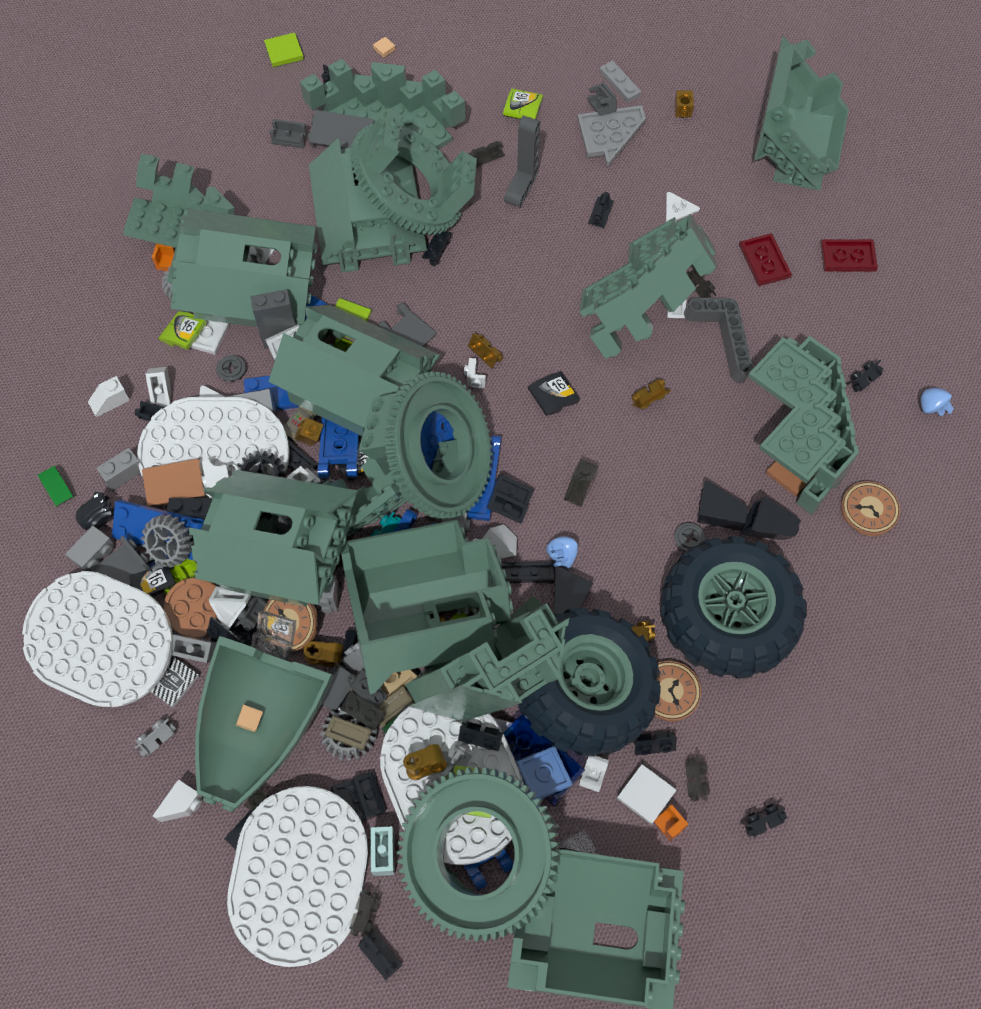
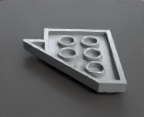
[577,105,646,166]

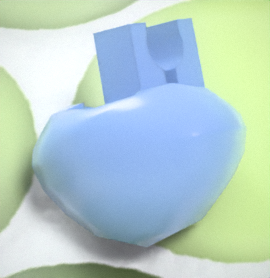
[921,388,954,416]
[546,536,578,569]

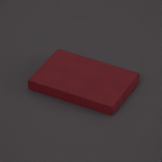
[739,233,792,287]
[820,239,878,272]

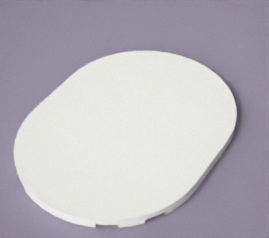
[137,397,290,499]
[22,571,173,708]
[380,707,524,865]
[227,786,368,967]

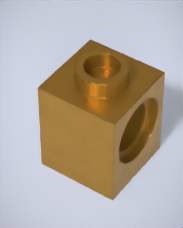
[675,90,694,118]
[294,418,323,446]

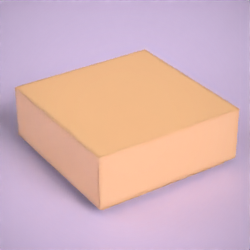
[373,37,396,58]
[235,705,263,732]

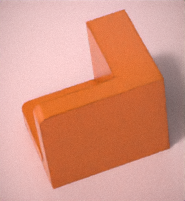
[152,243,175,271]
[654,804,688,841]

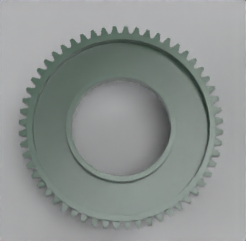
[350,107,477,235]
[358,371,493,519]
[397,767,560,941]

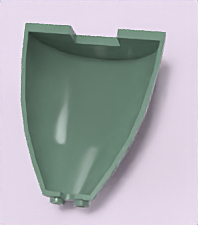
[195,636,334,812]

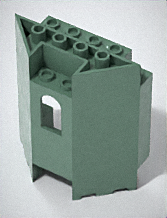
[754,35,849,191]
[309,138,427,273]
[171,208,317,327]
[268,305,441,436]
[189,470,358,607]
[405,603,569,722]
[508,849,685,1009]

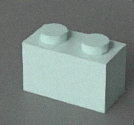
[371,827,395,876]

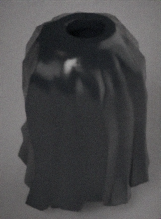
[76,491,115,531]

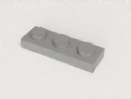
[599,60,641,103]

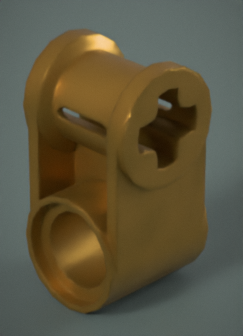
[304,641,344,667]
[403,744,447,781]

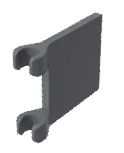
[377,303,437,347]

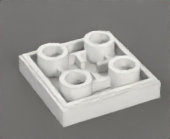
[617,765,676,825]

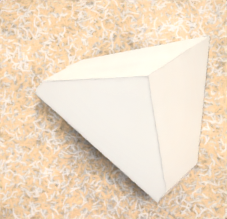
[482,524,517,559]
[209,586,251,630]

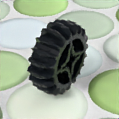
[235,451,287,477]

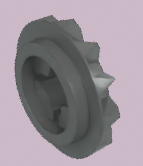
[216,355,246,382]
[674,523,705,551]

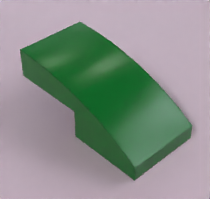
[37,466,74,507]

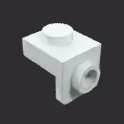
[464,358,486,388]
[579,756,609,792]

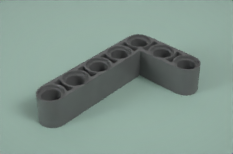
[504,115,541,208]
[684,298,753,383]

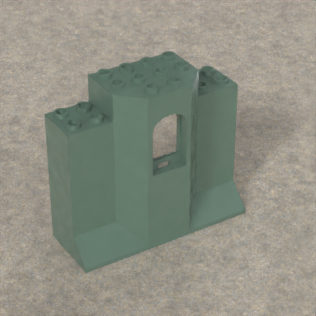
[341,520,513,694]

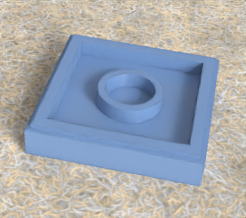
[516,747,573,799]

